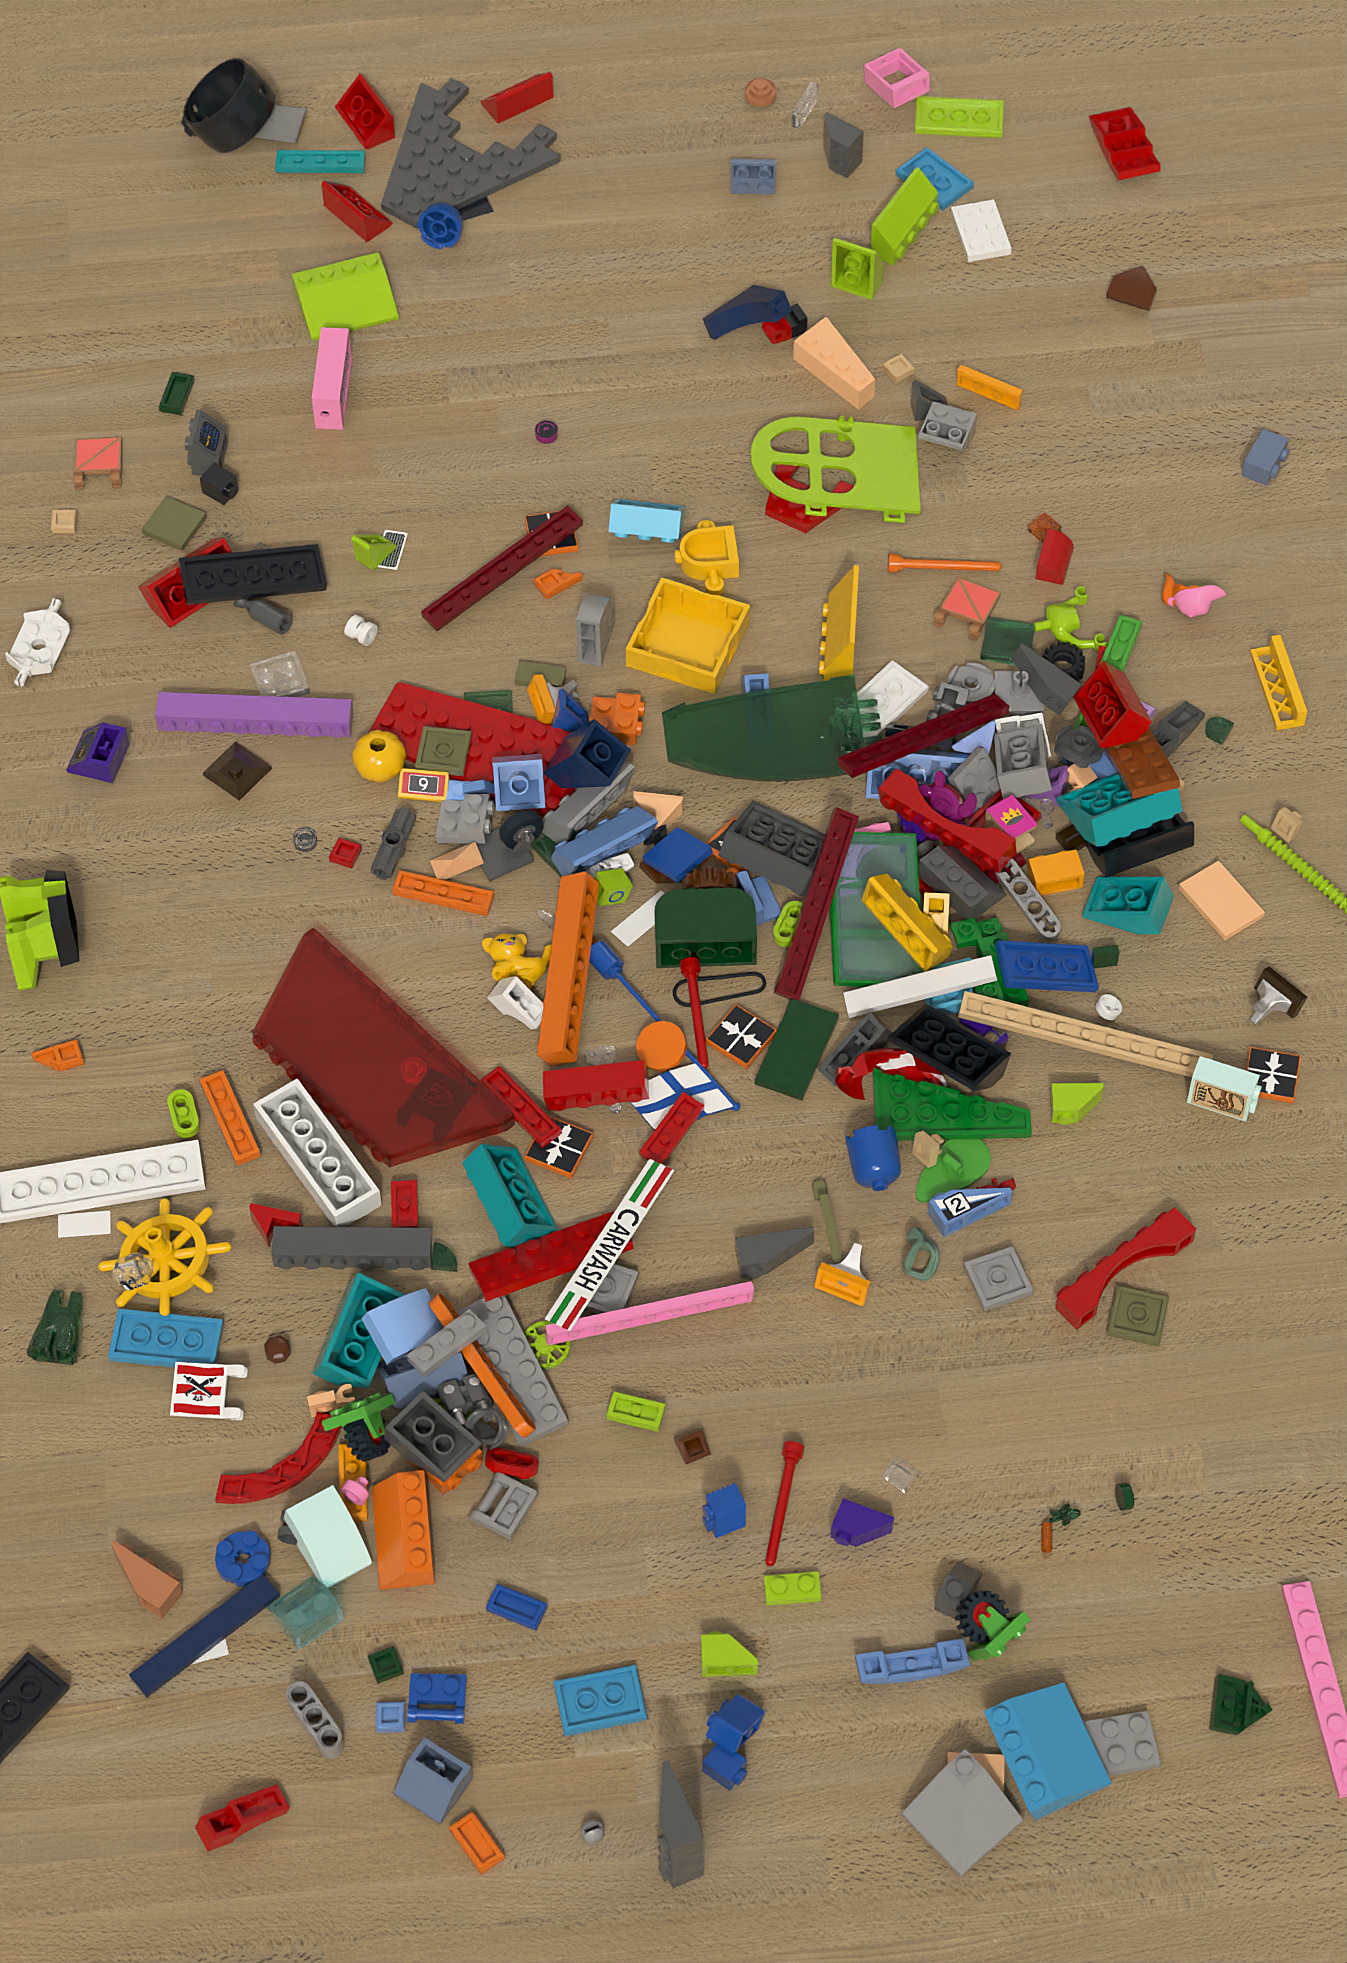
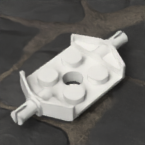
[5,598,71,687]

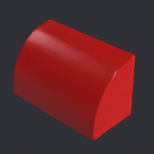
[1036,529,1074,585]

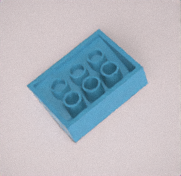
[983,1682,1112,1821]

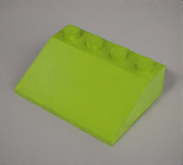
[292,252,399,341]

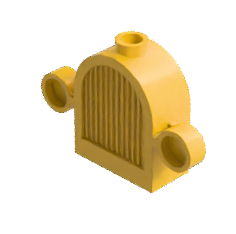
[674,520,739,596]

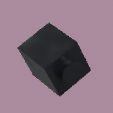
[200,463,238,505]

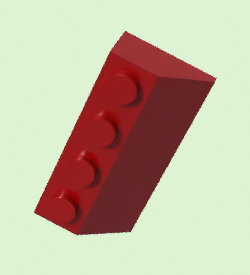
[138,538,233,628]
[1073,660,1152,748]

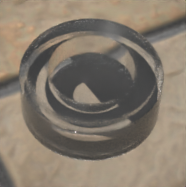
[293,827,318,852]

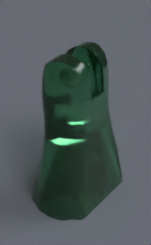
[26,1289,83,1365]

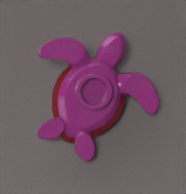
[918,771,977,841]

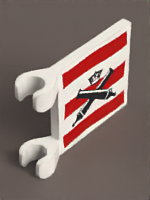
[170,1362,248,1421]

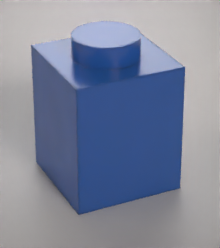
[702,1744,748,1791]

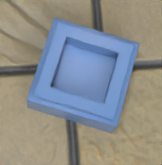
[462,780,495,794]
[376,1702,405,1733]

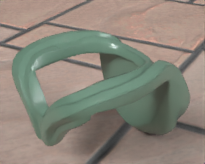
[902,1226,939,1281]

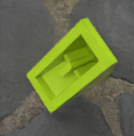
[351,534,397,570]

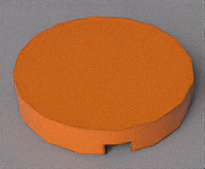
[636,1021,687,1072]

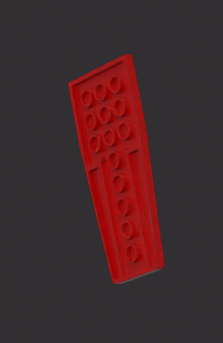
[368,682,575,818]

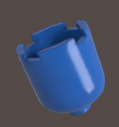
[845,1125,901,1191]

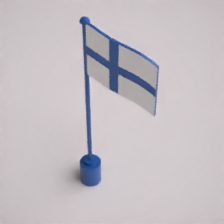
[589,941,740,1131]

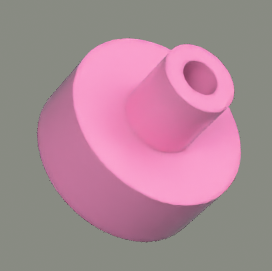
[340,1476,369,1506]

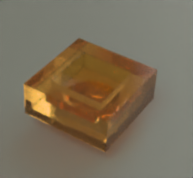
[1027,512,1061,543]

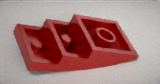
[1089,107,1160,181]

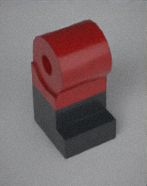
[761,303,807,344]

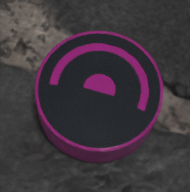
[535,420,558,444]

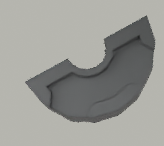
[926,682,970,736]

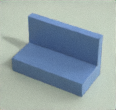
[737,870,781,925]

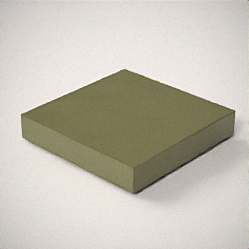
[142,496,207,551]
[415,726,472,776]
[1107,1285,1169,1347]

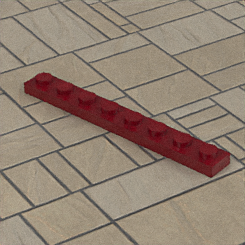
[421,505,583,632]
[837,694,1010,778]
[773,807,859,1001]

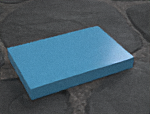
[896,147,974,211]
[553,1665,647,1737]

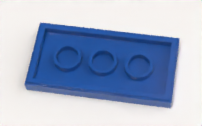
[995,940,1099,993]

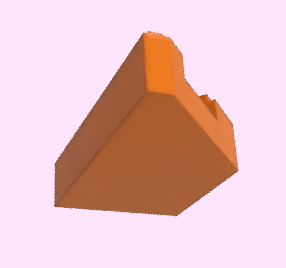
[533,569,583,600]
[31,1039,84,1072]

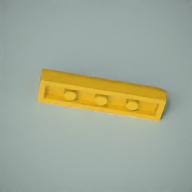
[1250,635,1307,730]

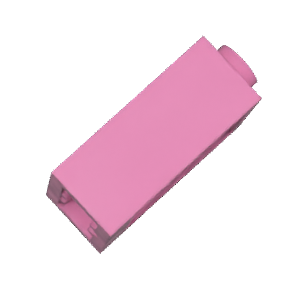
[864,48,930,108]

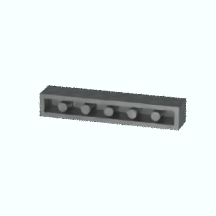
[271,1227,433,1270]

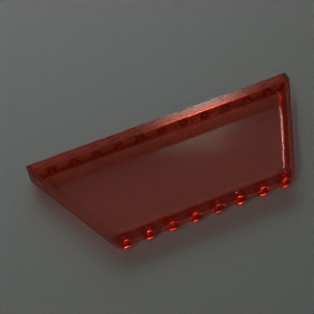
[252,928,515,1168]

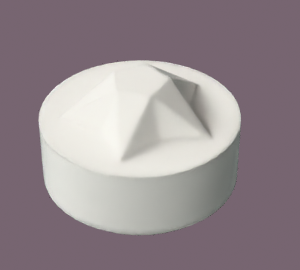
[1095,994,1122,1020]

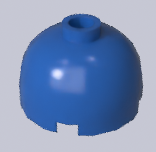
[417,203,464,249]

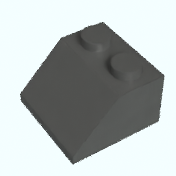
[823,113,864,178]

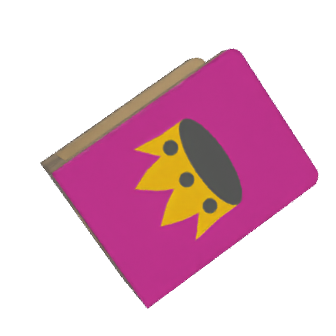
[984,795,1037,854]

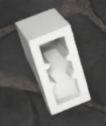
[487,976,544,1030]

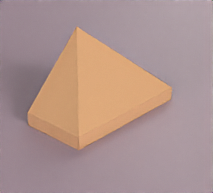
[633,791,683,830]
[430,841,484,880]

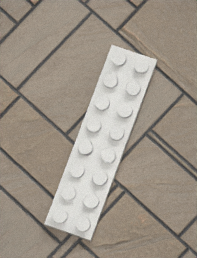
[0,1140,206,1223]

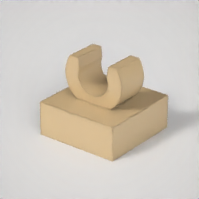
[1271,807,1304,843]
[912,1130,944,1168]

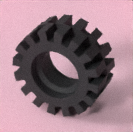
[1042,642,1085,682]

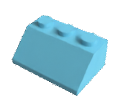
[609,499,686,543]

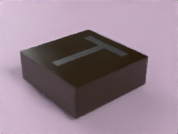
[1055,824,1086,851]

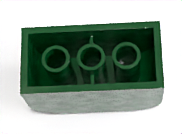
[654,887,757,968]

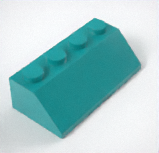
[462,1144,559,1247]
[312,1272,405,1388]

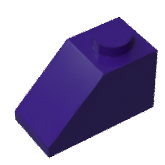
[830,1498,894,1547]

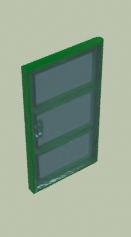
[830,832,924,987]

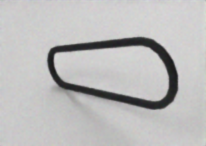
[673,972,766,1007]

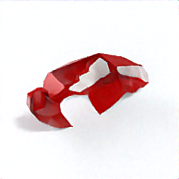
[834,1048,946,1100]

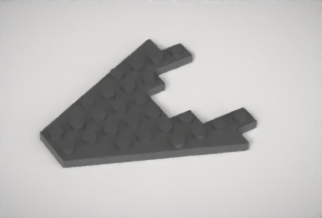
[381,78,561,229]

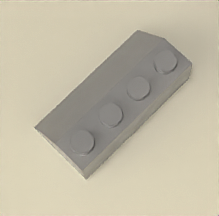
[542,762,635,845]

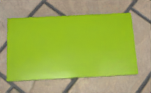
[915,96,1004,138]

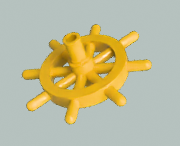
[98,1198,231,1316]

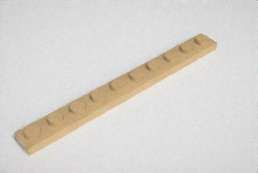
[958,991,1213,1077]

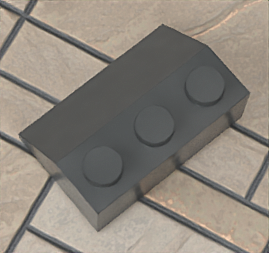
[918,846,1006,920]

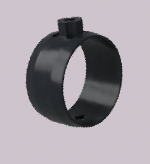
[181,58,276,153]

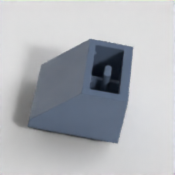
[731,158,776,194]
[394,1737,473,1824]

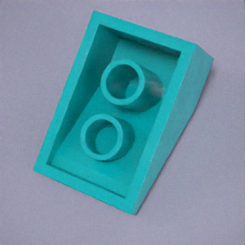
[1082,877,1174,934]

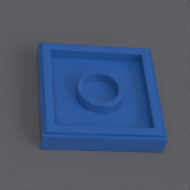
[642,827,713,883]

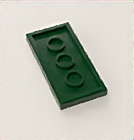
[755,999,839,1101]

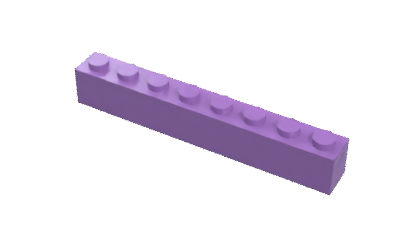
[155,692,353,738]

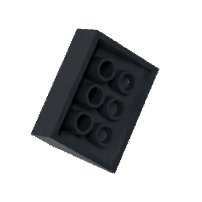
[887,1003,1012,1091]

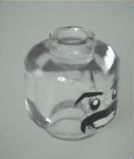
[112,1252,154,1291]

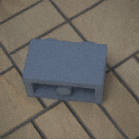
[1242,429,1290,486]

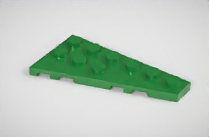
[873,1068,1032,1141]

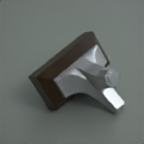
[1250,966,1308,1025]

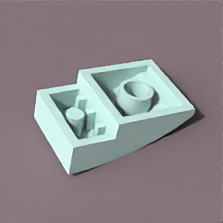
[284,1485,372,1590]

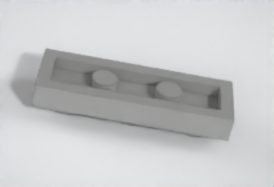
[407,1309,487,1378]

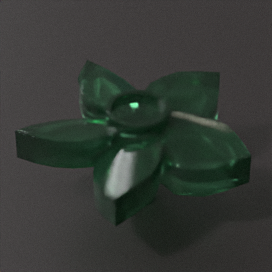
[1049,1504,1081,1526]

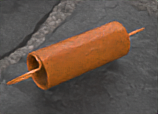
[1041,1516,1052,1559]

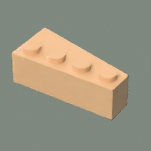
[793,317,875,409]

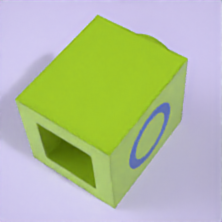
[594,868,633,907]

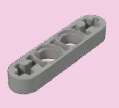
[995,859,1061,941]

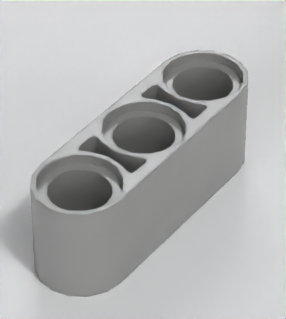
[286,1681,344,1759]

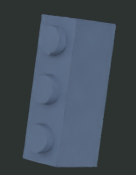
[377,1352,468,1408]

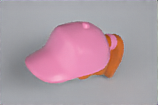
[1162,574,1226,617]

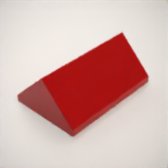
[480,72,554,124]
[335,73,395,150]
[321,180,393,242]

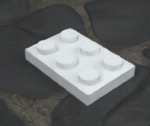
[951,199,1012,262]

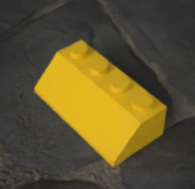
[861,874,953,972]

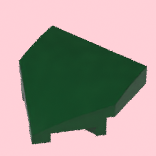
[1209,1674,1273,1735]

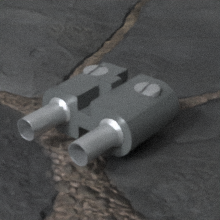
[437,1374,493,1427]

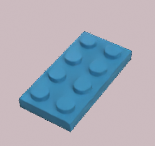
[108,1309,224,1368]

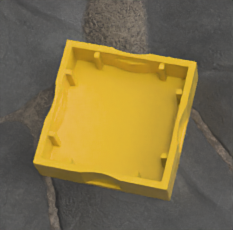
[626,577,750,694]

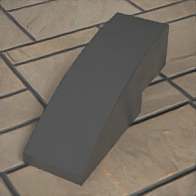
[1152,701,1206,758]

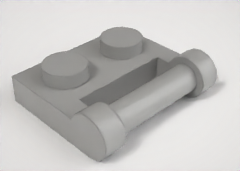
[468,1472,538,1540]

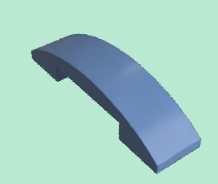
[855,1639,970,1684]

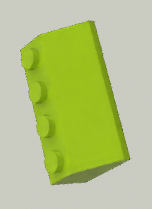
[871,167,940,266]

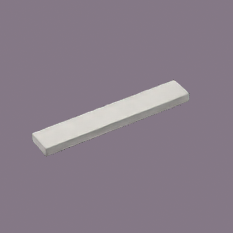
[844,955,997,1018]

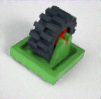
[321,1392,395,1462]
[955,1591,1031,1661]

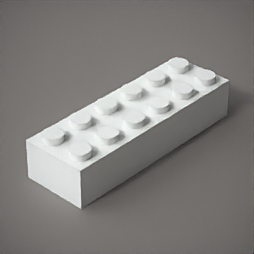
[253,1079,382,1227]

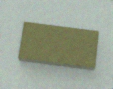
[515,661,567,687]

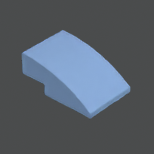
[361,1288,444,1365]

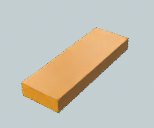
[956,365,1023,410]
[338,1444,368,1522]

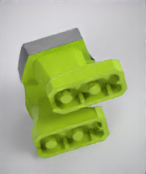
[0,870,80,992]

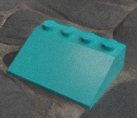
[1056,773,1182,847]

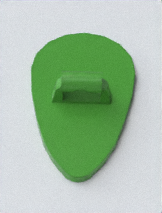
[916,1139,991,1203]

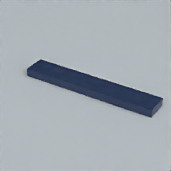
[129,1574,280,1698]

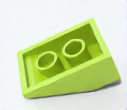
[831,238,884,300]

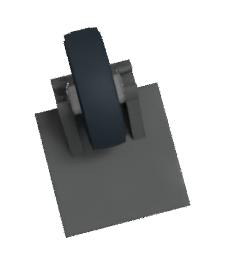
[477,810,544,882]

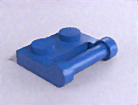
[407,1673,467,1724]

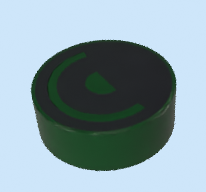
[1115,1482,1134,1511]

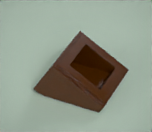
[674,1428,711,1464]

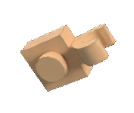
[307,1384,355,1417]

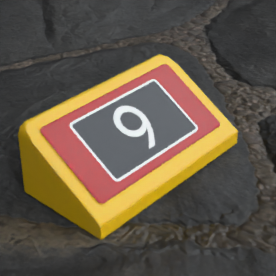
[398,768,450,802]

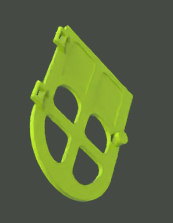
[750,415,921,523]

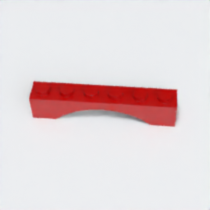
[878,768,1017,873]
[1055,1207,1196,1330]

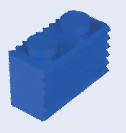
[702,1483,746,1538]
[706,1694,766,1754]

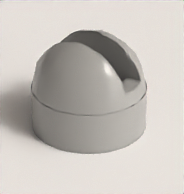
[581,1819,604,1845]

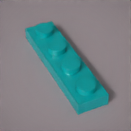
[275,150,365,173]

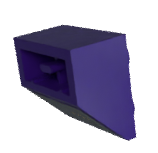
[66,723,130,783]

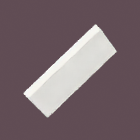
[829,660,929,747]

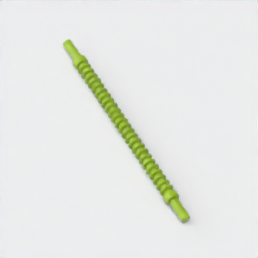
[1240,814,1347,914]

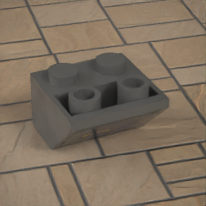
[185,409,229,476]

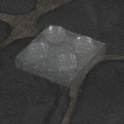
[250,651,310,697]

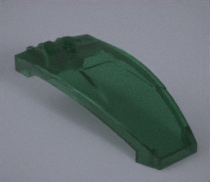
[662,675,883,781]

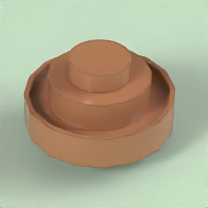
[745,78,777,107]

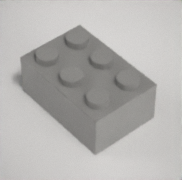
[994,724,1052,800]

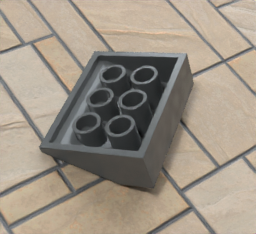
[718,801,825,896]
[657,1760,704,1889]

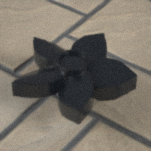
[643,825,668,845]

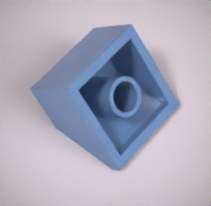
[493,754,545,811]

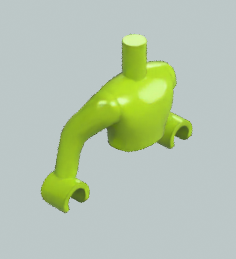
[1033,586,1108,652]

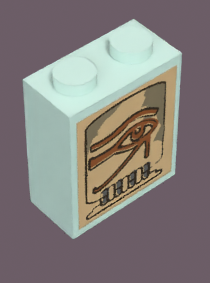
[1187,1056,1262,1122]

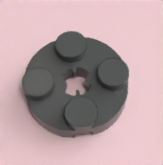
[1054,726,1105,768]

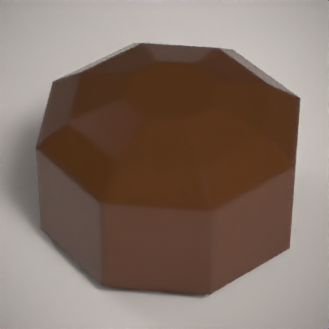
[264,1335,291,1364]

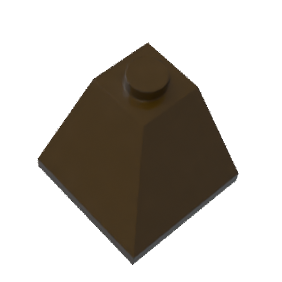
[203,742,272,801]

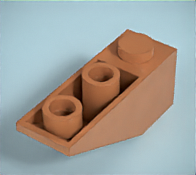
[111,1540,182,1619]

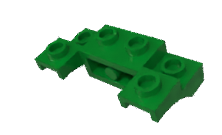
[950,917,1029,1007]

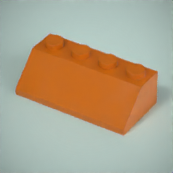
[372,1470,435,1590]

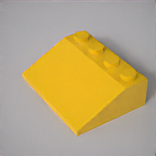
[819,565,859,686]

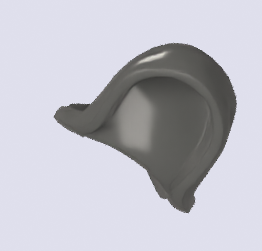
[464,1406,509,1449]

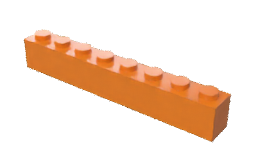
[537,871,599,1066]

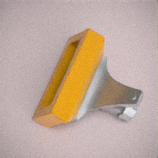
[527,674,579,725]
[814,1243,871,1307]

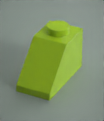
[1050,1083,1104,1125]
[701,1631,758,1677]

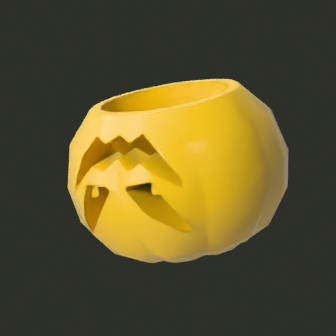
[352,730,407,783]

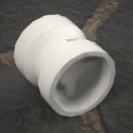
[344,614,378,646]

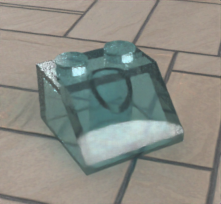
[267,1576,344,1650]

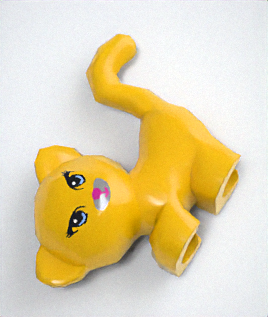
[482,933,552,990]

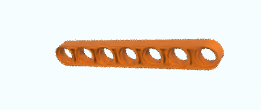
[429,1293,536,1438]

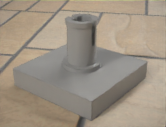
[994,671,1044,716]

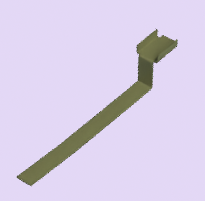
[812,1180,842,1264]

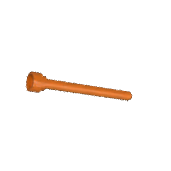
[888,553,1002,573]

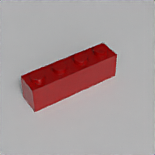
[543,1060,649,1111]

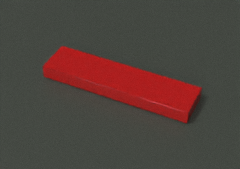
[479,1066,562,1148]

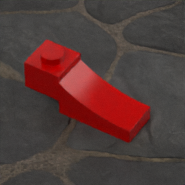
[195,1784,290,1851]

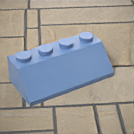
[865,749,968,803]
[551,806,658,876]

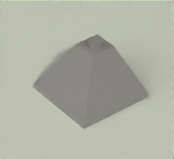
[902,1749,1023,1877]

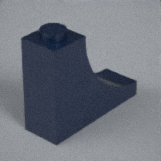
[703,285,792,340]

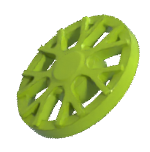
[524,1321,571,1369]

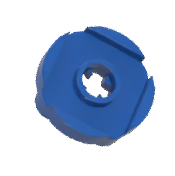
[215,1531,271,1587]

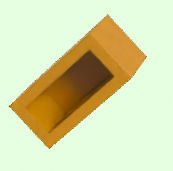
[1027,850,1085,896]

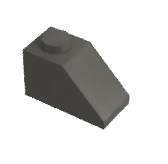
[935,1561,983,1621]

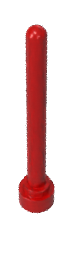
[680,957,709,1069]
[765,1441,805,1567]

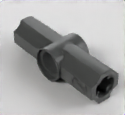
[371,807,416,880]

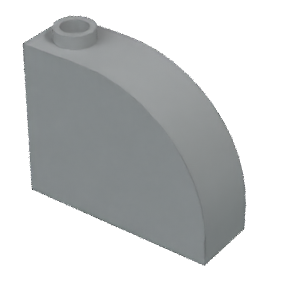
[576,593,615,667]

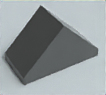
[911,380,948,421]

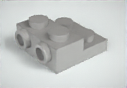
[436,794,495,844]

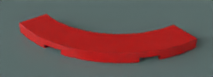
[215,1412,342,1504]

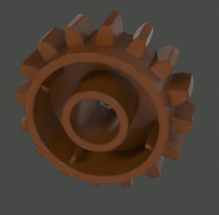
[682,866,737,889]

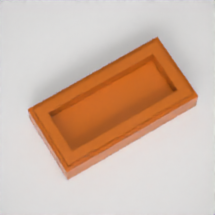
[449,1811,505,1875]

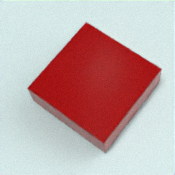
[329,838,362,869]

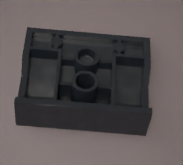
[1079,813,1194,878]

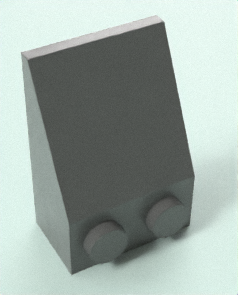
[384,1391,482,1482]

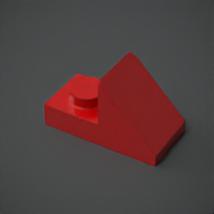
[249,1203,303,1247]

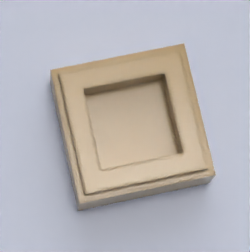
[883,354,915,383]
[51,509,77,533]

